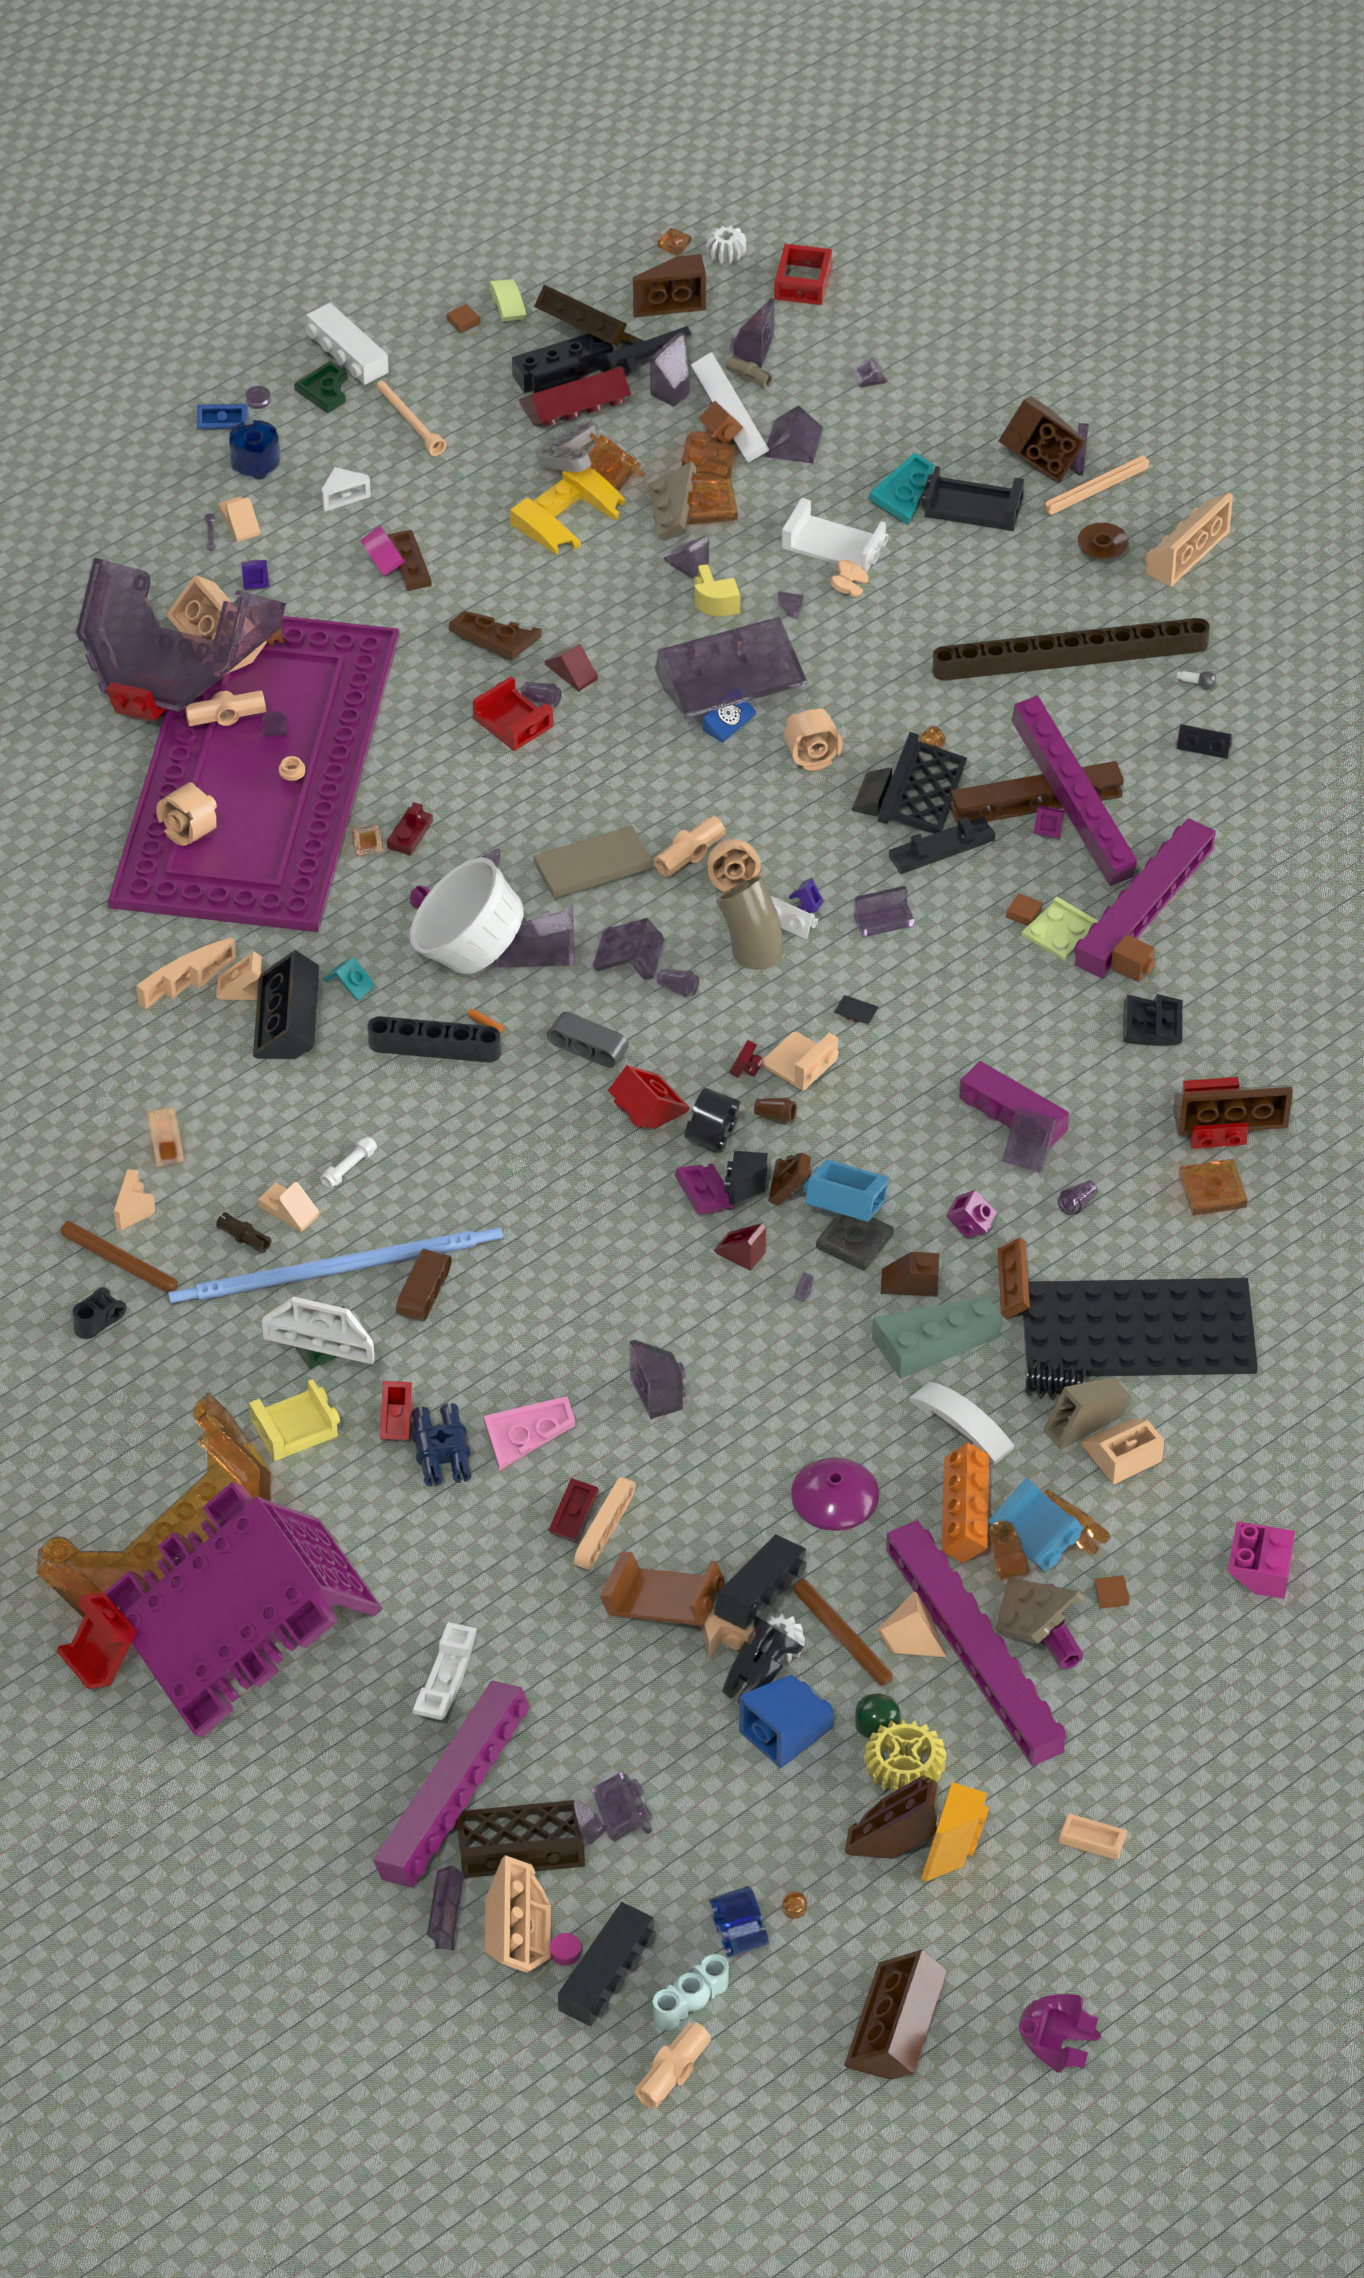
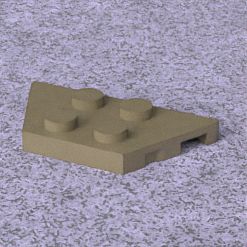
[995,1577,1085,1644]

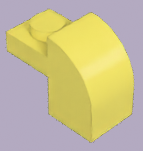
[694,564,740,617]

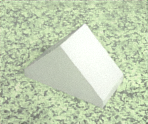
[321,467,371,511]

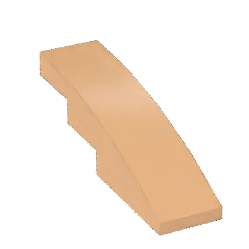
[136,937,236,1009]

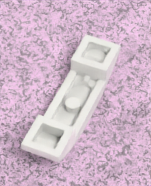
[909,1382,1014,1465]
[413,1622,477,1720]

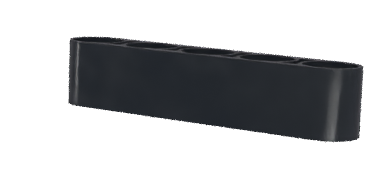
[367,1016,501,1063]

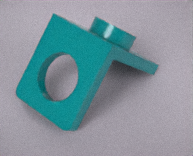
[323,956,375,1001]

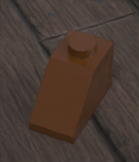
[881,1252,939,1297]

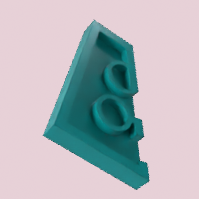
[869,452,935,525]

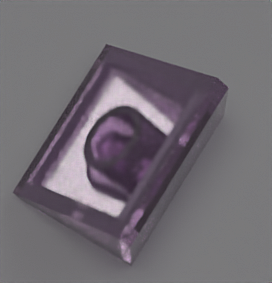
[765,405,823,464]

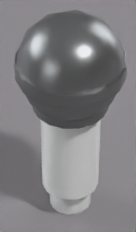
[1177,671,1216,689]

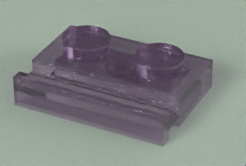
[1002,1107,1057,1173]

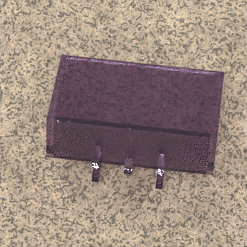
[655,617,808,718]

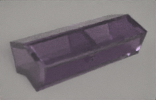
[427,1865,465,1950]

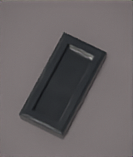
[530,356,579,393]

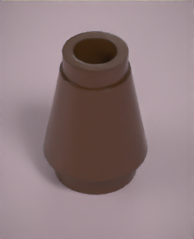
[754,1097,797,1125]

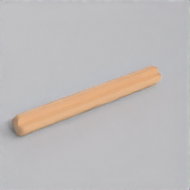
[1044,455,1149,515]

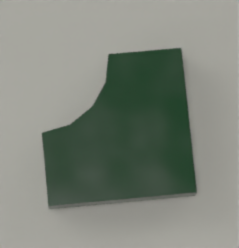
[294,360,348,414]

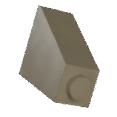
[1043,1377,1131,1449]

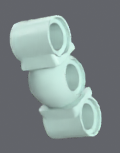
[653,1954,729,2030]

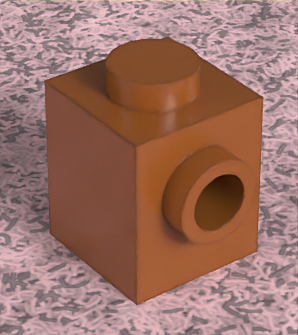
[698,401,743,445]
[1111,934,1156,982]

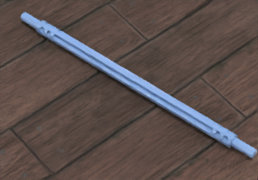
[168,1227,503,1303]

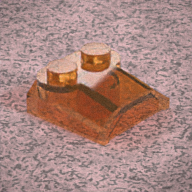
[682,431,737,483]

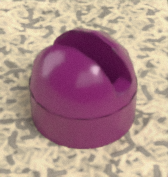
[410,885,430,909]

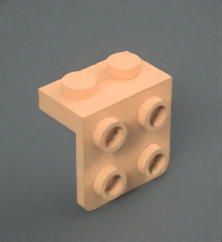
[763,1032,839,1091]

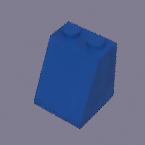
[739,1674,834,1769]

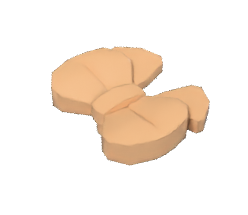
[830,560,868,597]

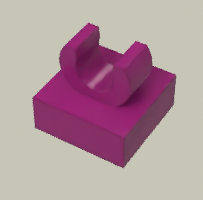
[1034,806,1065,838]

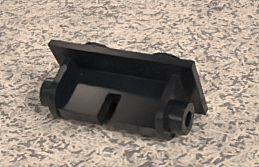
[1176,724,1233,759]

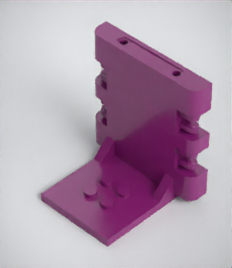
[105,1482,383,1737]

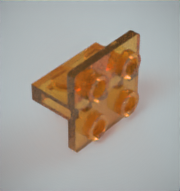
[588,432,646,491]

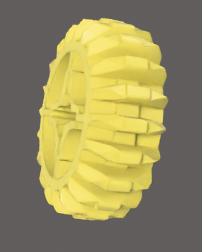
[864,1719,946,1792]

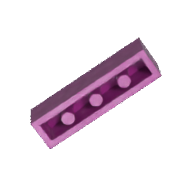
[959,1061,1069,1150]

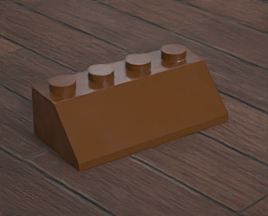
[1173,1085,1293,1136]
[844,1949,947,2080]

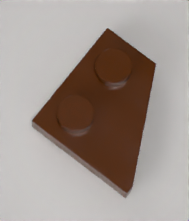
[768,1152,811,1206]

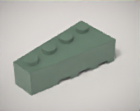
[872,1296,1001,1379]

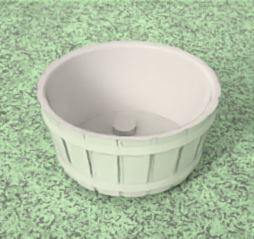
[410,857,524,975]

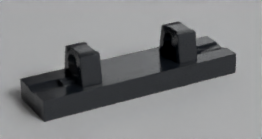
[598,326,692,377]
[889,816,996,874]

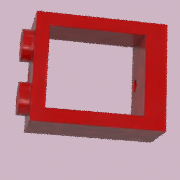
[774,243,832,305]

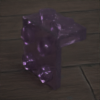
[593,917,664,980]

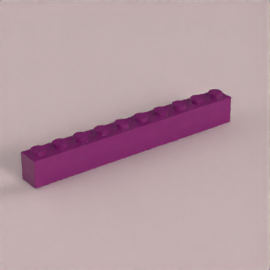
[886,1520,1067,1766]

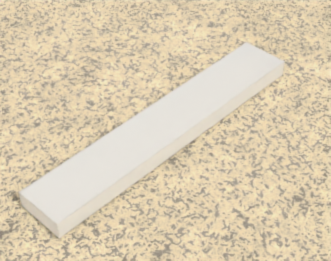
[691,352,769,463]

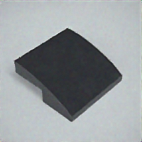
[1123,994,1183,1046]

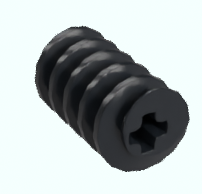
[1025,1360,1086,1398]

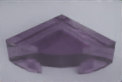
[778,591,804,619]

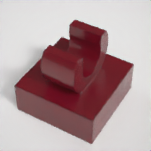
[729,1040,764,1078]

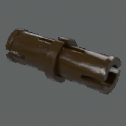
[216,1212,271,1253]

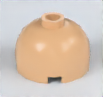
[707,839,761,892]

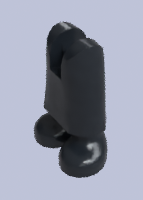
[722,1616,804,1704]

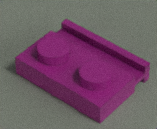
[674,1163,735,1215]

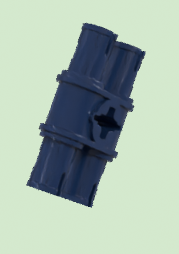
[411,1403,472,1486]

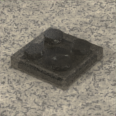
[816,1213,894,1271]

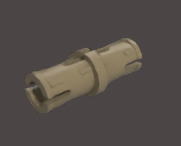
[726,355,774,388]

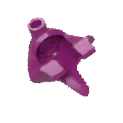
[1019,1994,1101,2073]

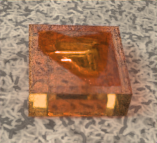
[658,228,691,255]

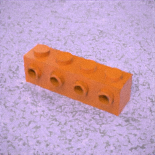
[942,1442,989,1563]

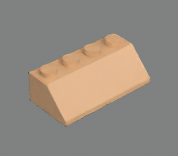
[1146,493,1233,587]
[166,575,267,677]

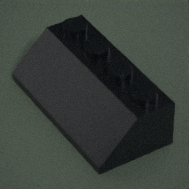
[253,950,319,1059]

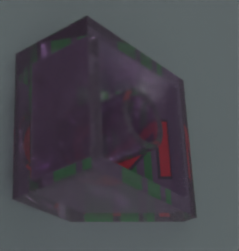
[629,1340,686,1419]

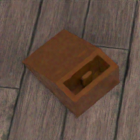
[998,396,1086,483]

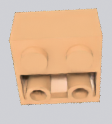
[1082,1418,1164,1485]

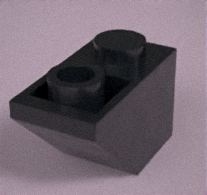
[724,1151,768,1204]

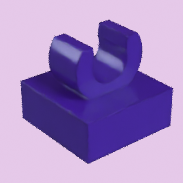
[241,560,269,589]
[789,878,824,913]

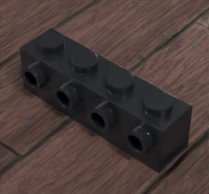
[512,333,614,394]
[714,1534,806,1629]
[558,1901,656,2026]

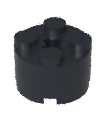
[684,1088,741,1153]

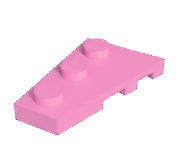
[483,1396,575,1471]

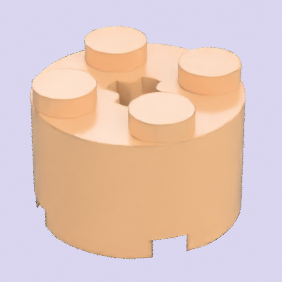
[783,708,843,771]
[156,782,217,846]

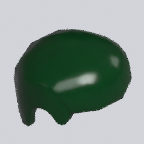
[855,1693,900,1738]

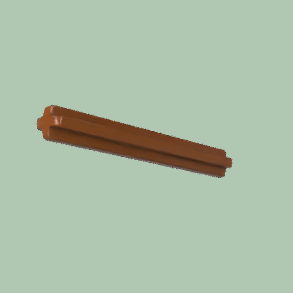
[60,1221,178,1293]
[793,1579,893,1686]

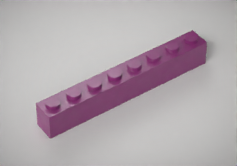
[1011,695,1137,886]
[1074,818,1216,979]
[373,1680,530,1887]

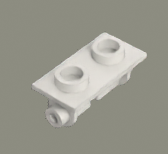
[771,896,818,939]

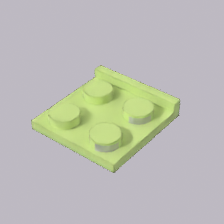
[1022,896,1098,960]

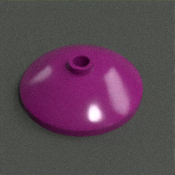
[791,1457,879,1531]

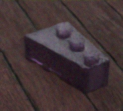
[493,905,575,968]

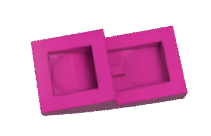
[360,525,405,576]

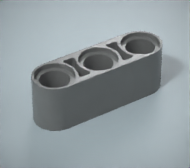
[547,1012,629,1068]

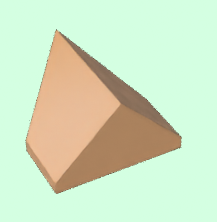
[877,1592,947,1657]

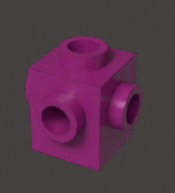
[946,1190,997,1239]

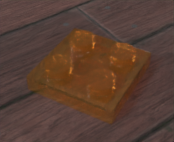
[687,479,738,525]
[1179,1158,1248,1216]

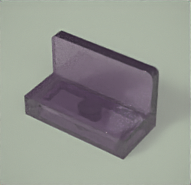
[854,886,914,938]

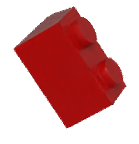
[608,1065,690,1129]

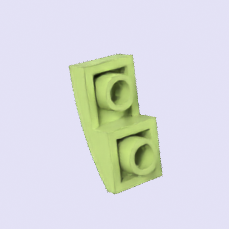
[489,279,526,322]

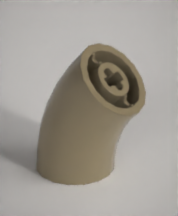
[716,876,783,970]

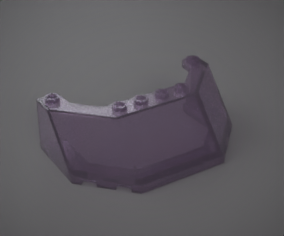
[76,558,286,712]

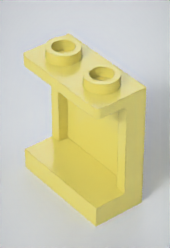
[249,1379,340,1461]

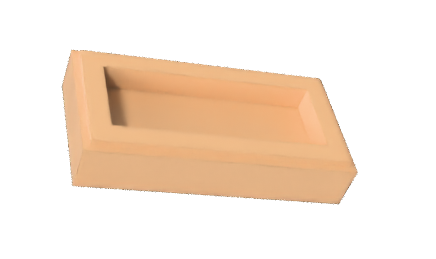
[1059,1813,1127,1860]

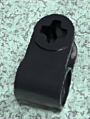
[73,1287,127,1339]

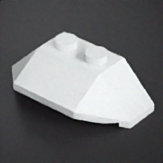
[262,1296,374,1364]

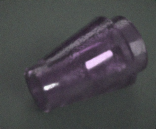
[521,681,561,708]
[657,969,699,997]
[1058,1180,1098,1215]

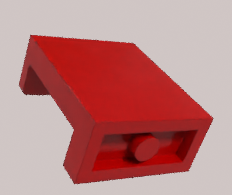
[473,676,553,751]
[1182,1077,1248,1149]
[56,1592,137,1689]

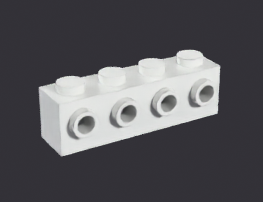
[306,303,389,385]

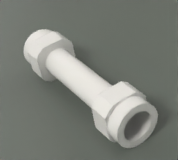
[320,1136,377,1189]

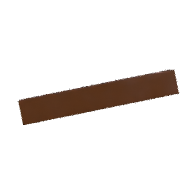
[950,761,1124,825]

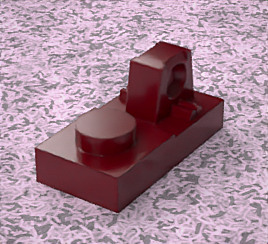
[387,802,433,856]
[549,1478,599,1543]

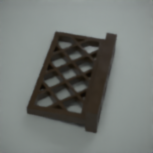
[534,285,644,346]
[456,1800,585,1878]

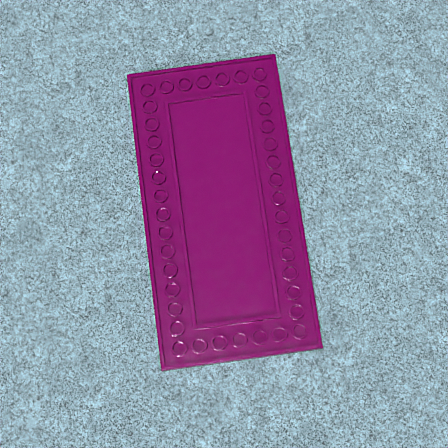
[108,611,400,932]

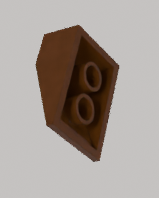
[632,254,706,318]

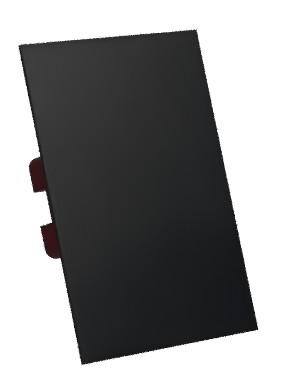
[834,995,879,1024]

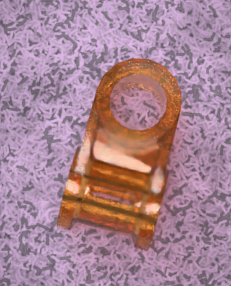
[990,1521,1030,1581]

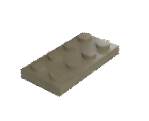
[533,825,653,898]

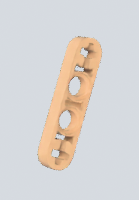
[574,1477,636,1570]

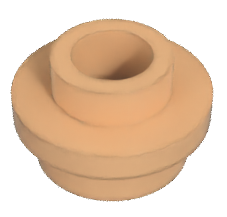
[279,756,305,781]

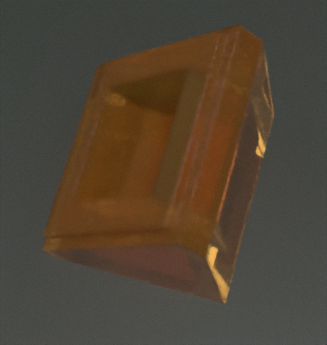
[352,824,383,856]

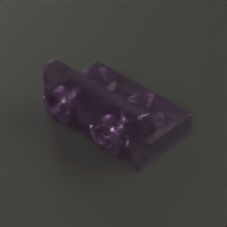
[592,1771,653,1842]

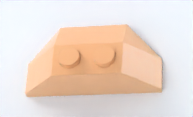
[484,1855,551,1973]

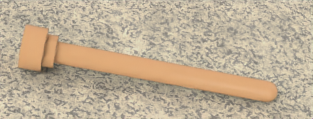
[377,381,447,456]

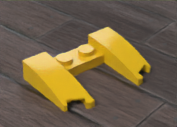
[510,467,625,554]

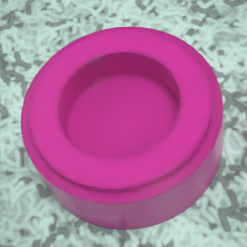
[550,1933,581,1965]

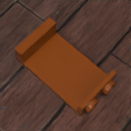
[600,1551,725,1626]

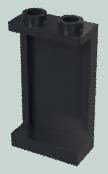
[921,466,1025,531]

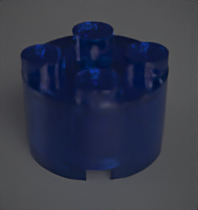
[229,420,280,479]
[708,1886,769,1958]

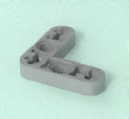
[536,422,597,472]

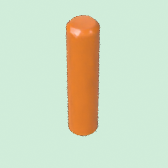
[468,1009,504,1034]

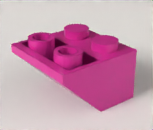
[1228,1521,1295,1599]

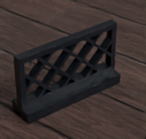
[877,732,967,833]

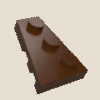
[449,611,542,661]

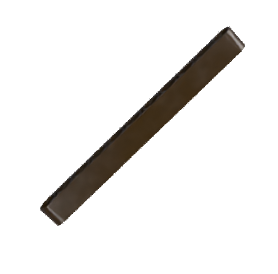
[932,618,1210,681]

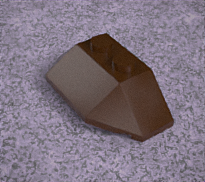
[845,1775,938,1859]

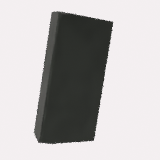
[852,768,892,816]

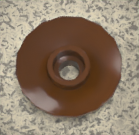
[1078,522,1128,559]

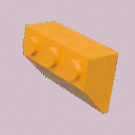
[921,1782,989,1882]

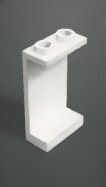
[782,498,888,573]

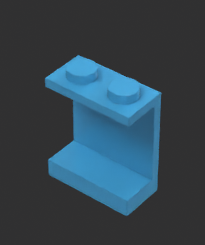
[988,1477,1084,1572]

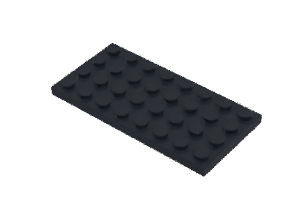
[1022,1278,1258,1377]

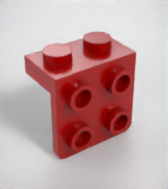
[106,678,183,721]

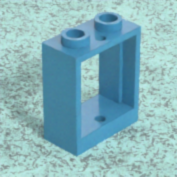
[803,1159,890,1222]

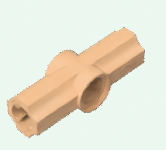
[184,690,266,726]
[654,816,726,877]
[634,2022,711,2109]

